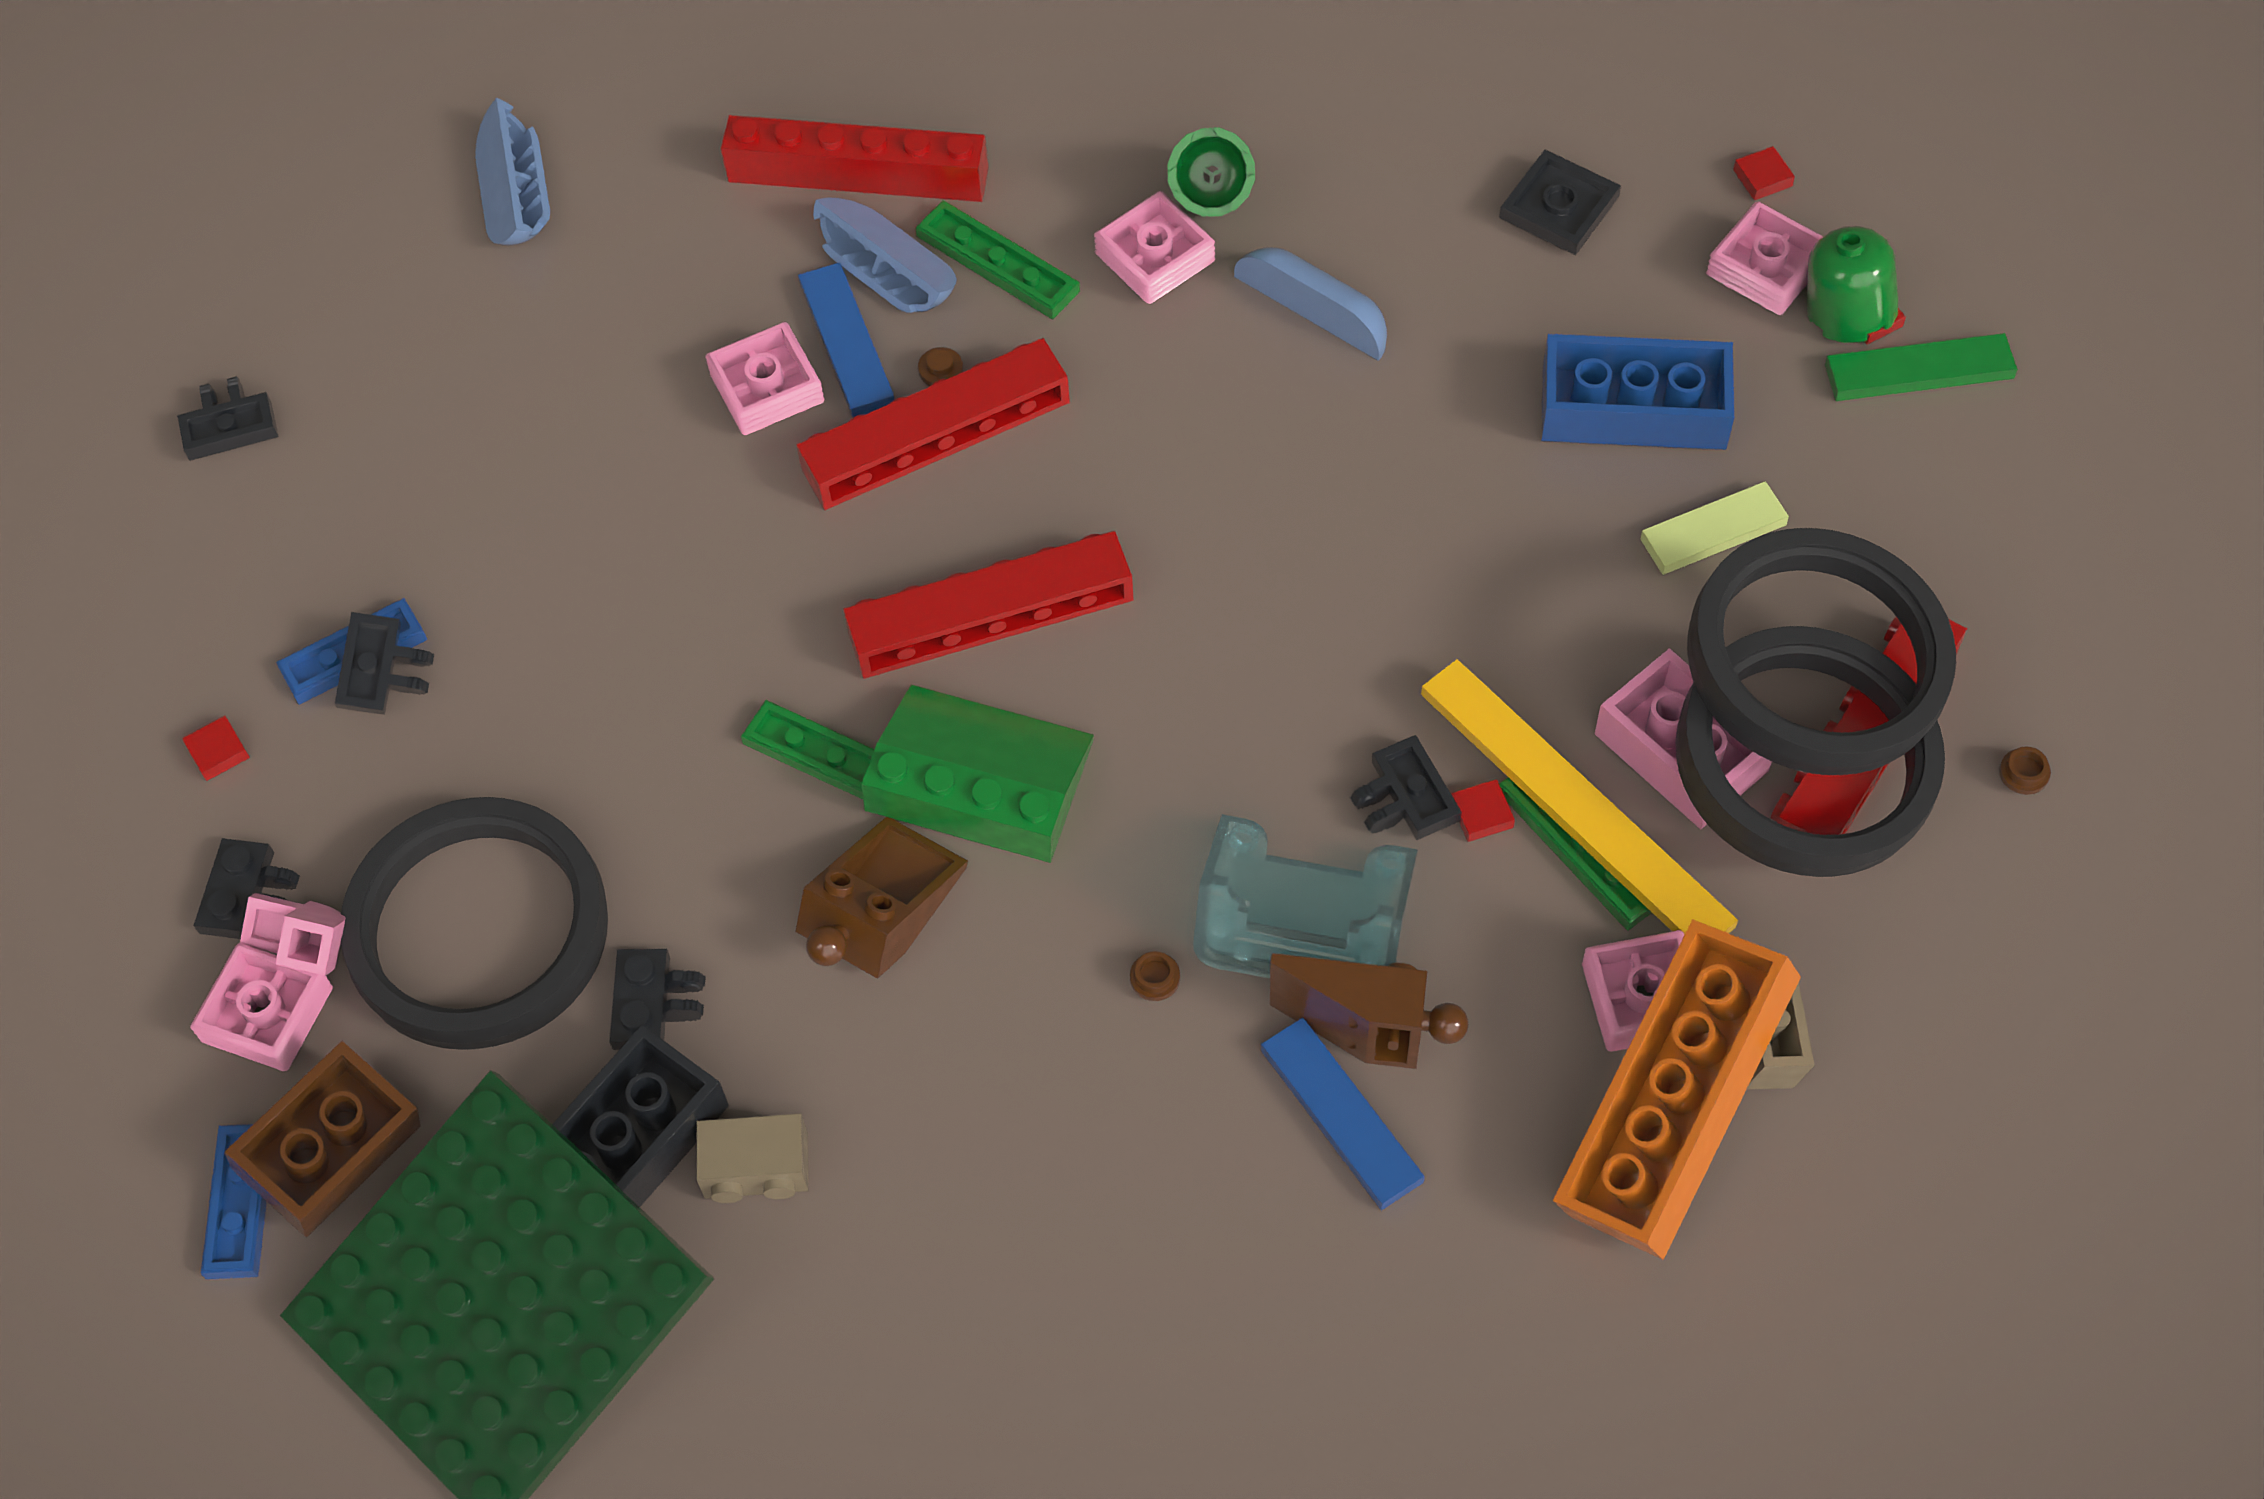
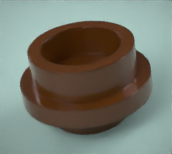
[918,347,963,387]
[1999,746,2051,795]
[1130,951,1180,1001]

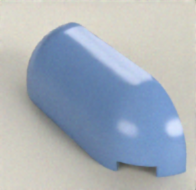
[475,98,550,245]
[814,198,956,313]
[1234,247,1387,361]

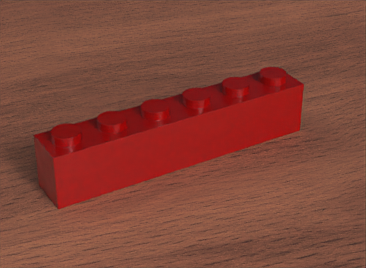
[721,115,989,202]
[796,338,1070,510]
[843,531,1134,679]
[1770,616,1968,835]

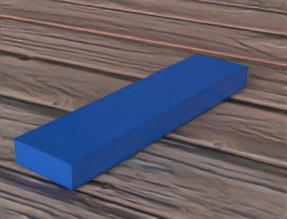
[798,262,895,417]
[1261,1017,1425,1211]

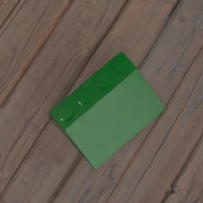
[861,684,1094,863]

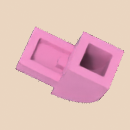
[240,893,346,976]

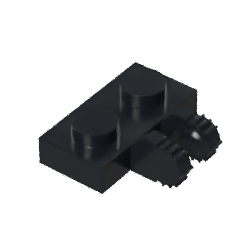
[177,376,279,461]
[335,612,434,715]
[1350,735,1462,840]
[193,838,300,939]
[609,949,706,1050]

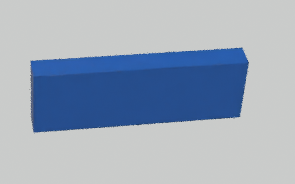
[276,598,428,705]
[201,1124,267,1279]

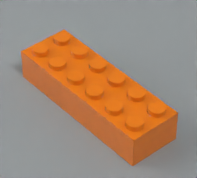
[1553,919,1801,1260]

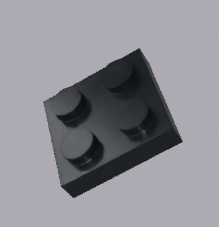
[1499,149,1621,255]

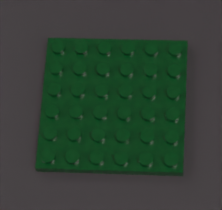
[280,1070,715,1499]

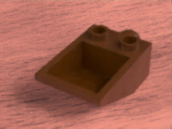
[795,817,968,979]
[1270,953,1469,1069]

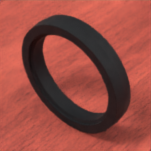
[1687,528,1956,775]
[1675,626,1945,877]
[341,797,608,1050]

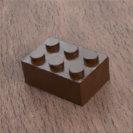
[225,1041,421,1238]

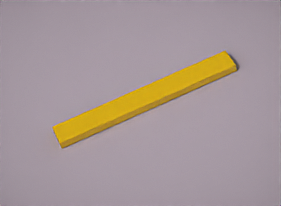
[1421,659,1738,935]

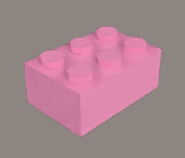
[1595,648,1772,830]

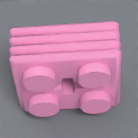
[1094,191,1215,304]
[1706,202,1823,315]
[705,322,825,435]
[1582,930,1684,1052]
[190,943,333,1071]

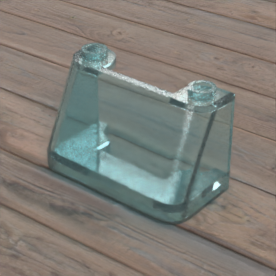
[1193,814,1418,978]

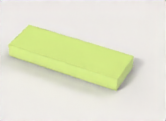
[1640,481,1789,575]

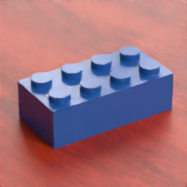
[1541,334,1734,450]

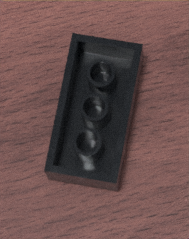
[553,1025,729,1207]

